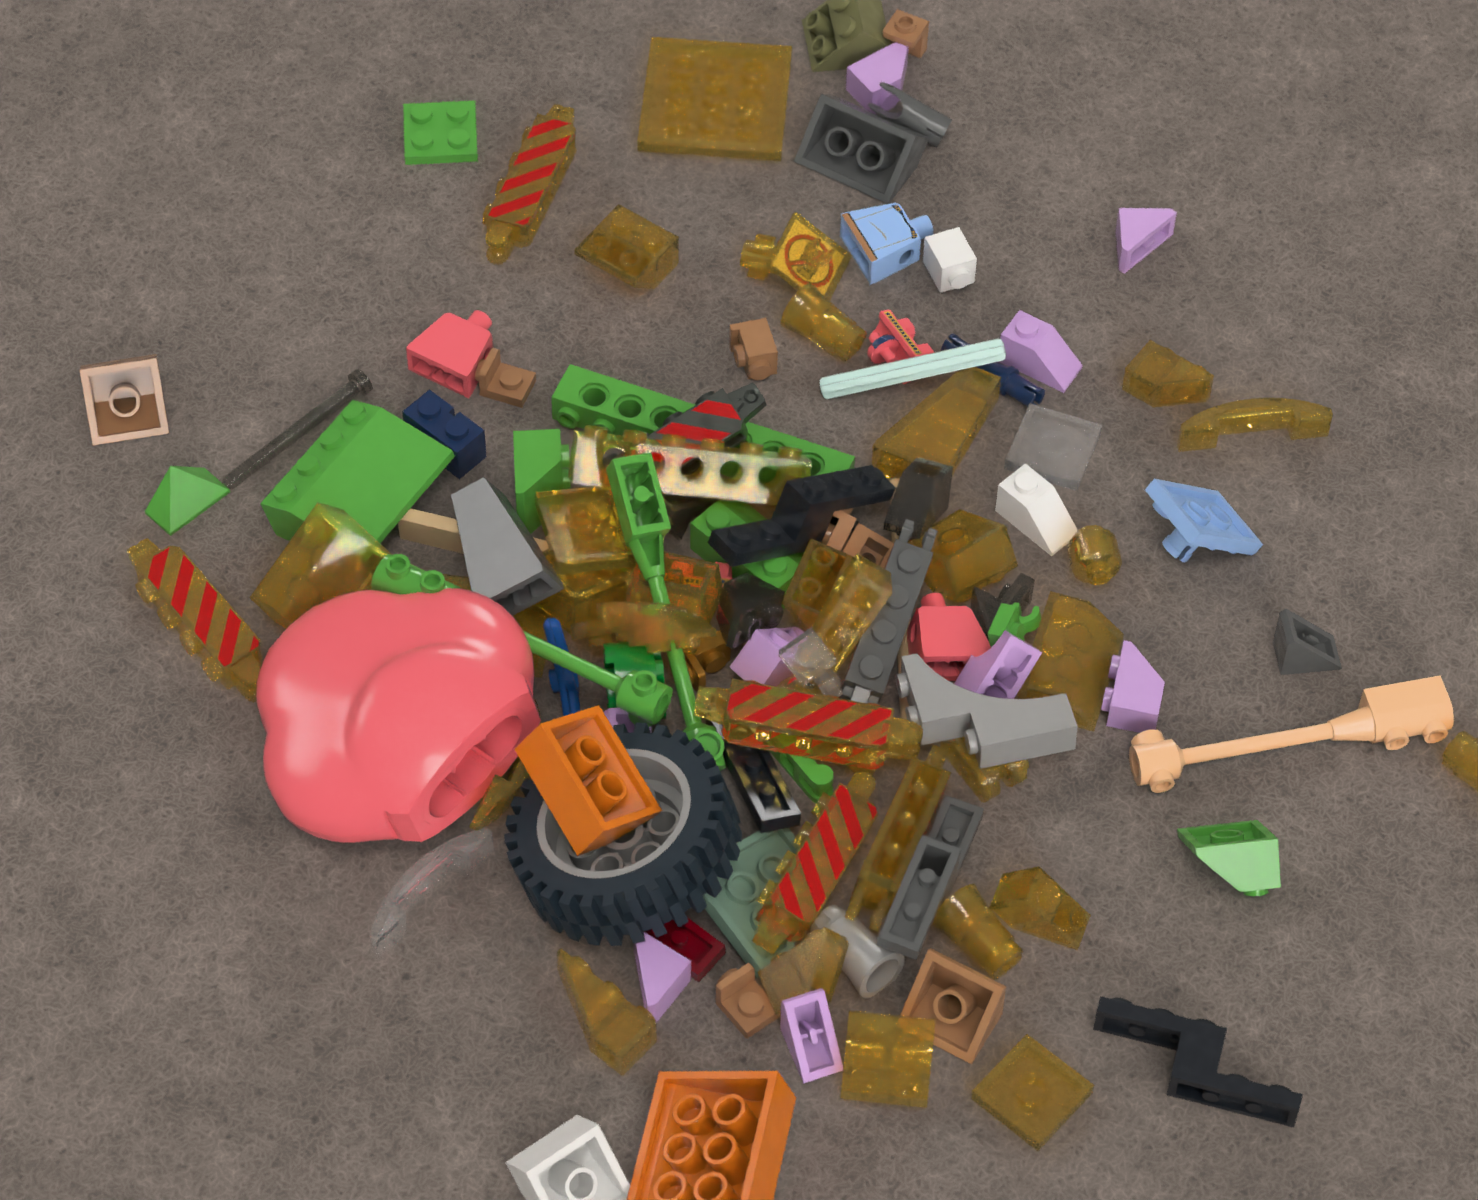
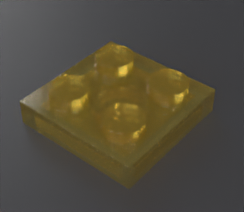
[971,1034,1094,1151]

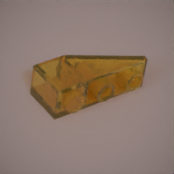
[556,948,657,1076]

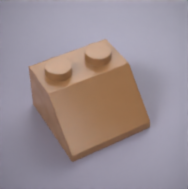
[80,354,169,446]

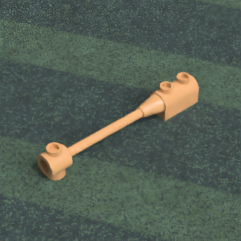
[1129,675,1454,793]

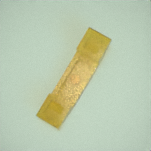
[1177,398,1333,452]
[469,699,542,831]

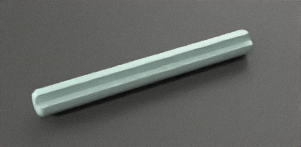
[820,338,1006,399]

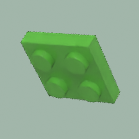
[403,100,478,165]

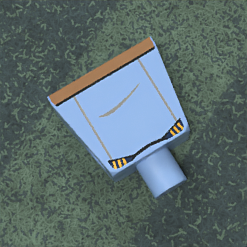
[840,203,933,285]

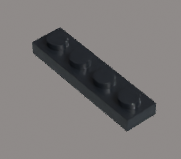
[706,705,801,833]

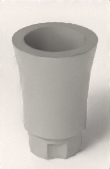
[810,904,905,999]

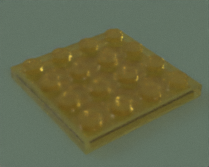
[637,37,792,161]

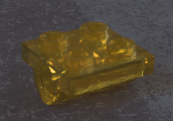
[840,1010,936,1108]

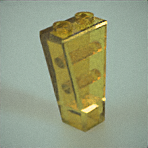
[871,367,1001,496]

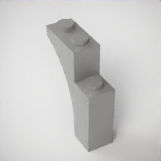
[895,653,1078,769]

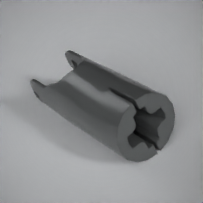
[868,82,952,148]

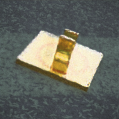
[766,211,852,308]

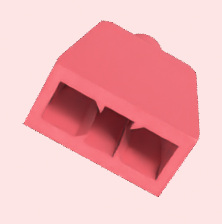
[406,310,493,398]
[907,593,991,681]

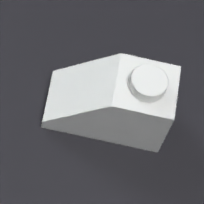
[995,463,1079,556]

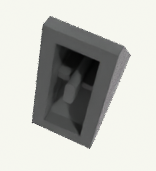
[1273,609,1342,675]

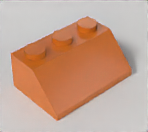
[514,705,662,856]

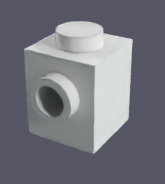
[923,227,977,293]

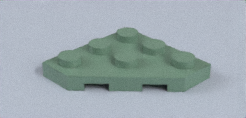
[703,828,803,978]

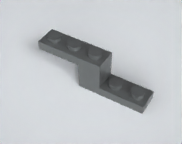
[877,795,984,960]

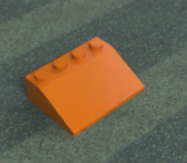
[627,1071,796,1200]

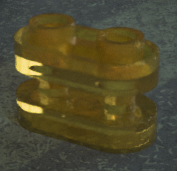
[940,737,1029,803]

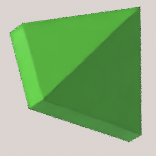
[145,466,230,536]

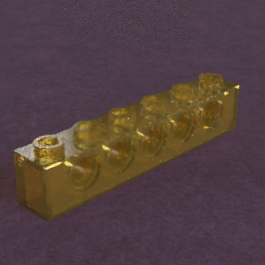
[568,425,812,505]

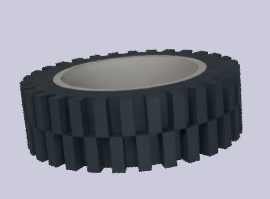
[504,723,742,946]

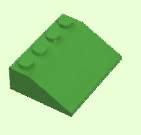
[260,400,455,562]

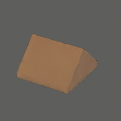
[896,948,1006,1064]

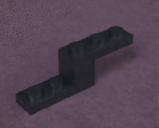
[707,465,896,567]
[1093,996,1303,1128]

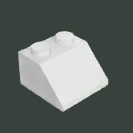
[506,1115,630,1200]

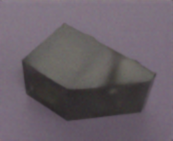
[883,457,953,539]
[716,572,785,649]

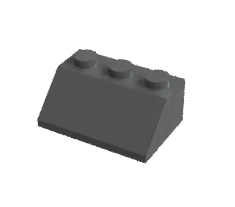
[794,94,929,204]

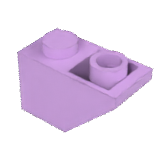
[730,627,820,692]
[1101,641,1165,733]

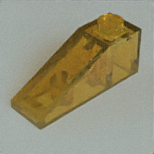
[792,553,893,686]

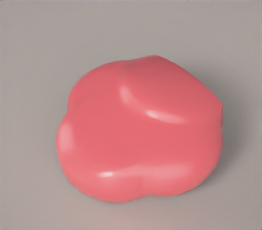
[256,588,541,843]

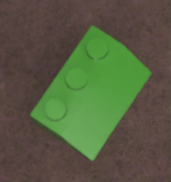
[690,500,829,616]

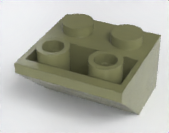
[802,0,891,72]

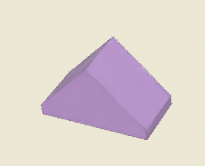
[1116,208,1177,274]
[634,932,691,1025]
[780,988,844,1083]

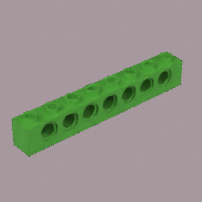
[551,364,855,497]

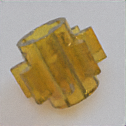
[740,233,780,281]

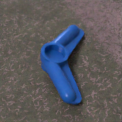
[543,618,581,716]

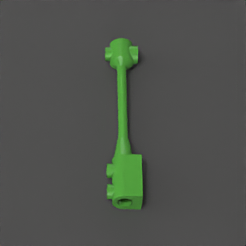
[606,452,726,771]
[371,554,673,727]

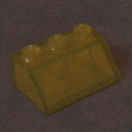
[249,502,392,629]
[1018,591,1124,732]

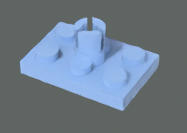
[1145,478,1263,562]

